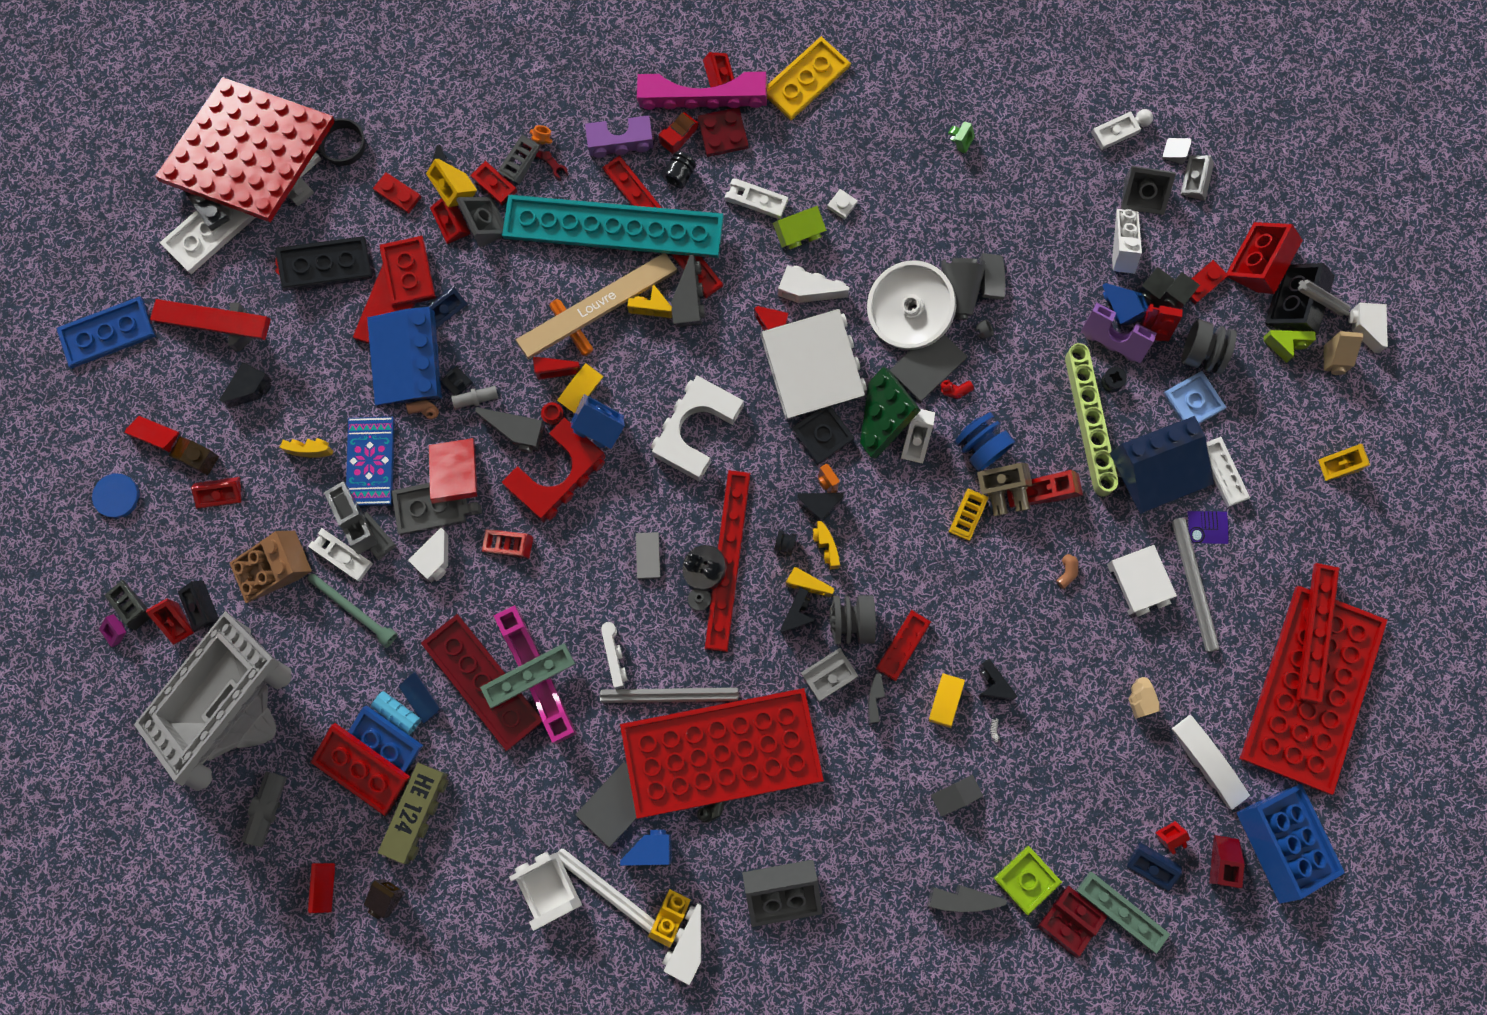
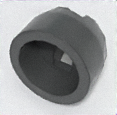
[975,319,994,339]

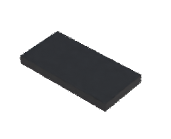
[275,236,372,291]

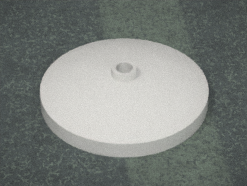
[867,261,956,350]

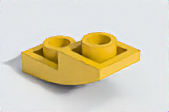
[557,363,604,414]
[279,438,334,458]
[813,521,840,570]
[929,673,965,728]
[648,889,691,948]

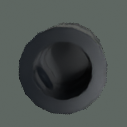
[662,152,697,189]

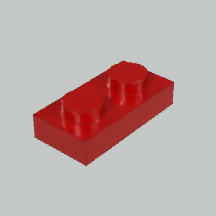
[470,161,517,206]
[373,172,421,214]
[1189,260,1228,305]

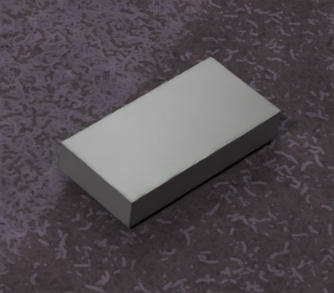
[636,532,660,579]

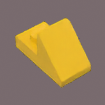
[627,285,673,318]

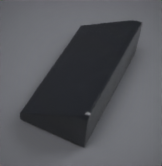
[178,580,219,633]

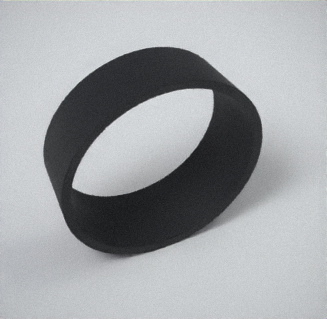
[318,118,365,166]

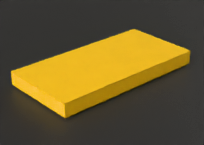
[767,36,851,120]

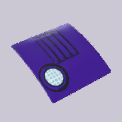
[1187,511,1228,544]

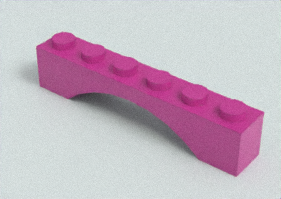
[637,72,767,110]
[493,605,577,744]

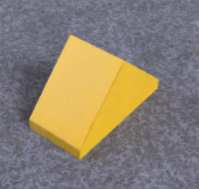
[1318,444,1370,481]

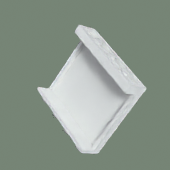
[760,309,867,420]

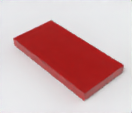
[353,265,415,344]
[310,723,410,816]

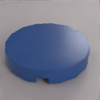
[92,473,140,518]

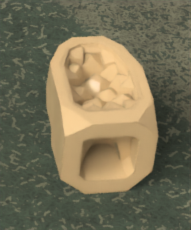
[1128,677,1160,719]

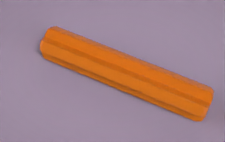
[549,299,593,356]

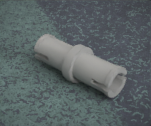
[451,385,499,410]

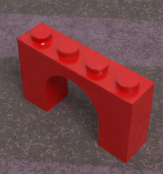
[501,417,606,523]

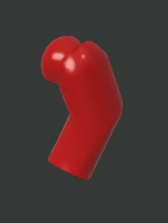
[941,380,974,399]

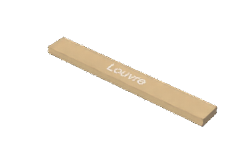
[516,253,677,360]

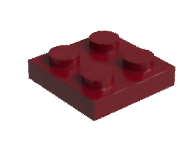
[698,107,749,157]

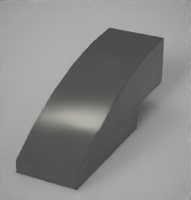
[324,481,378,555]
[927,885,1007,912]

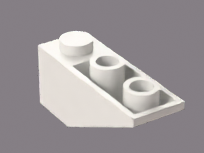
[1112,209,1142,274]
[778,265,850,303]
[662,903,701,985]

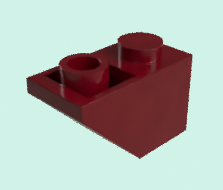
[1209,835,1245,888]

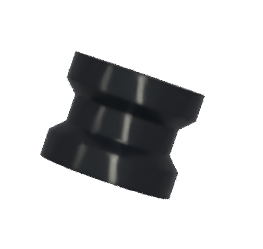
[1101,367,1127,393]
[774,530,797,556]

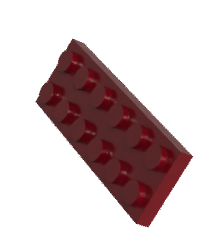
[421,614,543,752]

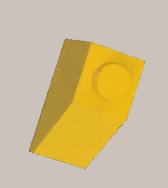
[426,159,477,207]

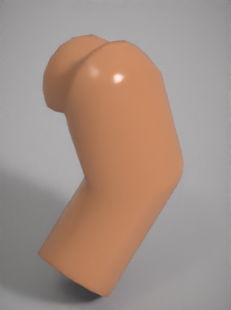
[406,400,439,419]
[1056,554,1079,589]

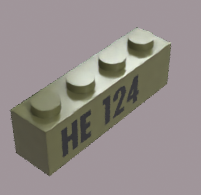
[378,762,448,864]

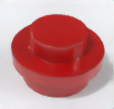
[541,402,564,425]

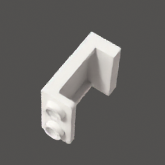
[1107,545,1177,617]
[509,852,582,931]

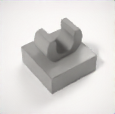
[288,177,314,206]

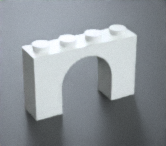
[651,376,744,482]

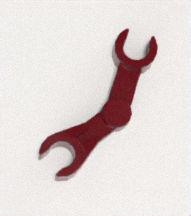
[519,144,568,181]

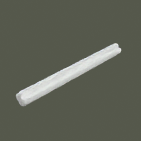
[558,849,655,933]

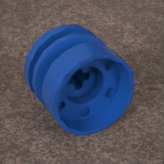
[954,412,1016,472]

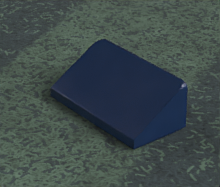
[425,286,468,328]
[399,671,443,724]
[1127,842,1182,891]

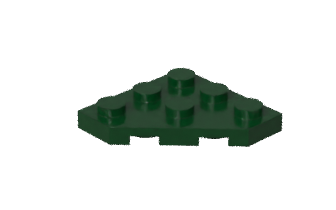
[860,366,921,459]

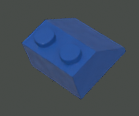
[571,394,625,449]
[620,830,672,866]

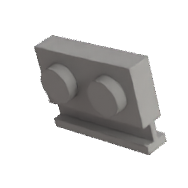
[801,648,858,702]

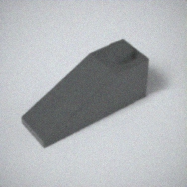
[475,407,545,453]

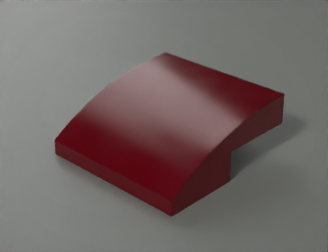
[1037,885,1108,958]

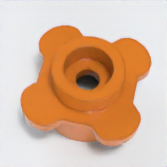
[530,125,552,145]

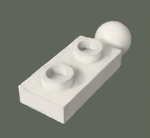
[1091,109,1153,150]

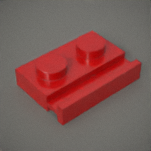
[1140,304,1183,342]

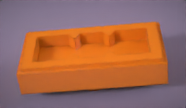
[818,463,840,493]

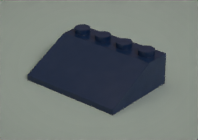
[1110,416,1214,514]

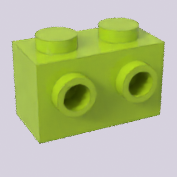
[773,205,827,249]

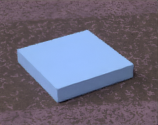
[1163,371,1227,424]

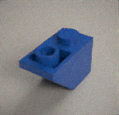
[1102,283,1149,325]

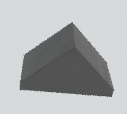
[931,774,983,817]

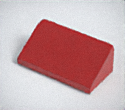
[703,52,734,88]
[430,198,471,244]
[124,416,179,453]
[191,477,242,509]
[308,863,335,913]

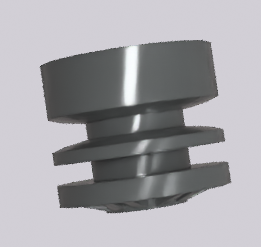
[1181,319,1237,375]
[830,595,876,645]

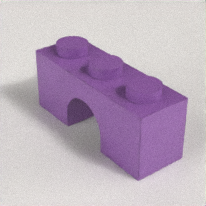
[585,116,654,158]
[1080,302,1157,363]

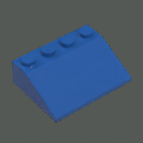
[367,307,442,406]
[1236,784,1345,904]

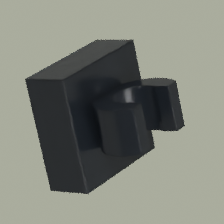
[440,366,473,396]

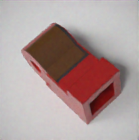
[658,112,699,154]

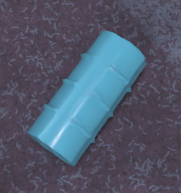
[371,691,421,735]

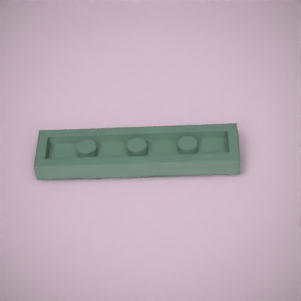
[480,643,576,709]
[1076,872,1170,954]

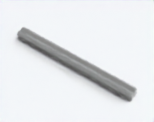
[1172,518,1219,652]
[600,688,739,703]

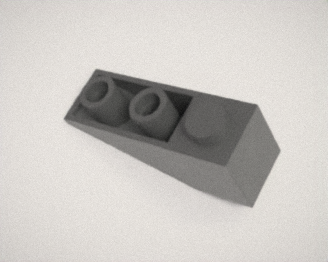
[671,255,706,327]

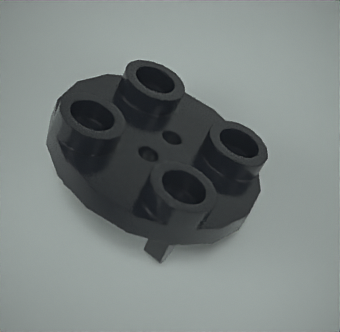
[682,545,728,590]

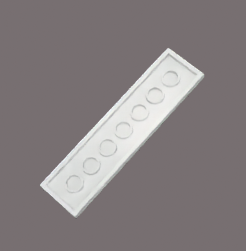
[160,152,321,274]

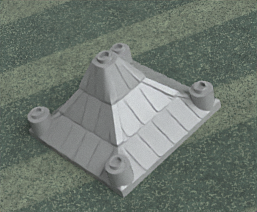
[134,611,292,791]

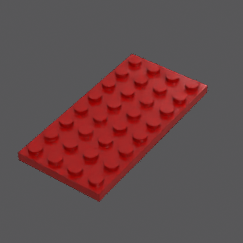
[1239,586,1388,795]
[620,688,824,819]

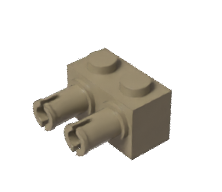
[977,463,1032,516]

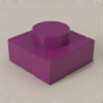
[99,614,126,647]

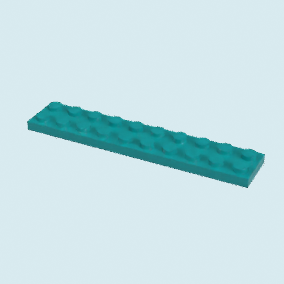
[502,195,724,258]

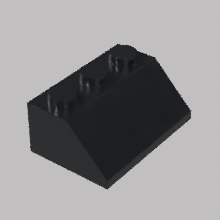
[1265,263,1335,335]

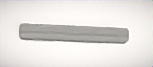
[1298,280,1351,316]

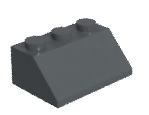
[742,859,822,927]

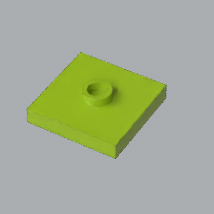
[993,846,1062,916]

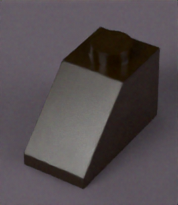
[169,436,219,476]
[364,879,405,919]

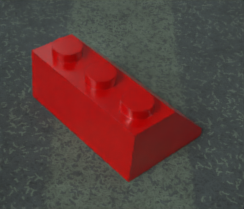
[1227,222,1303,294]

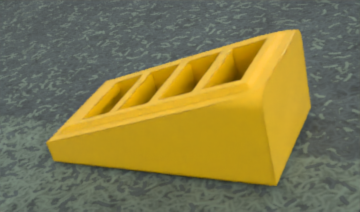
[949,489,989,541]
[785,567,834,597]

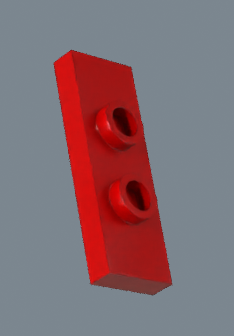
[875,610,931,681]

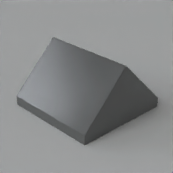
[1121,166,1176,215]
[456,197,504,248]

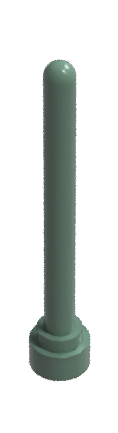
[307,574,398,648]

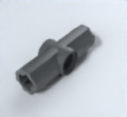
[241,771,287,847]

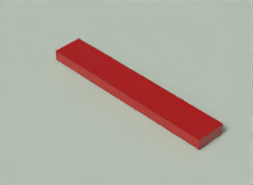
[150,299,271,340]
[1296,563,1340,705]

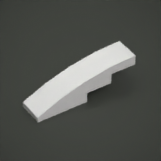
[1172,715,1250,810]

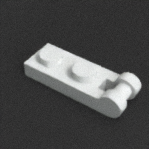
[724,178,788,219]
[308,528,373,582]
[601,622,628,689]

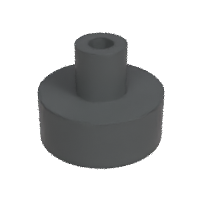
[688,589,711,611]

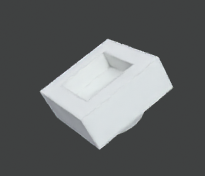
[827,189,858,220]

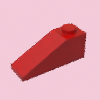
[1007,470,1083,508]

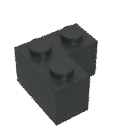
[1138,267,1200,309]

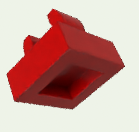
[1155,821,1190,855]

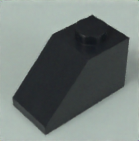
[219,362,272,408]

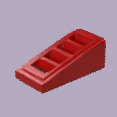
[533,357,581,380]
[482,529,533,559]

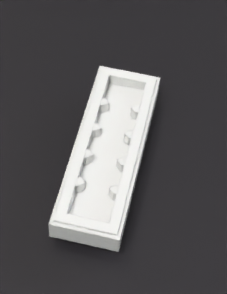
[1207,437,1250,508]

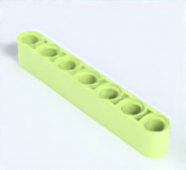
[1065,343,1118,496]

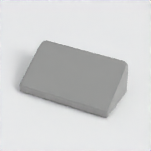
[1181,155,1214,201]

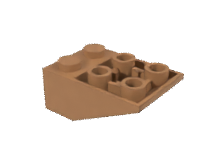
[230,531,312,603]

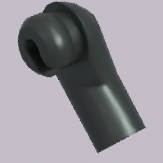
[697,802,725,823]

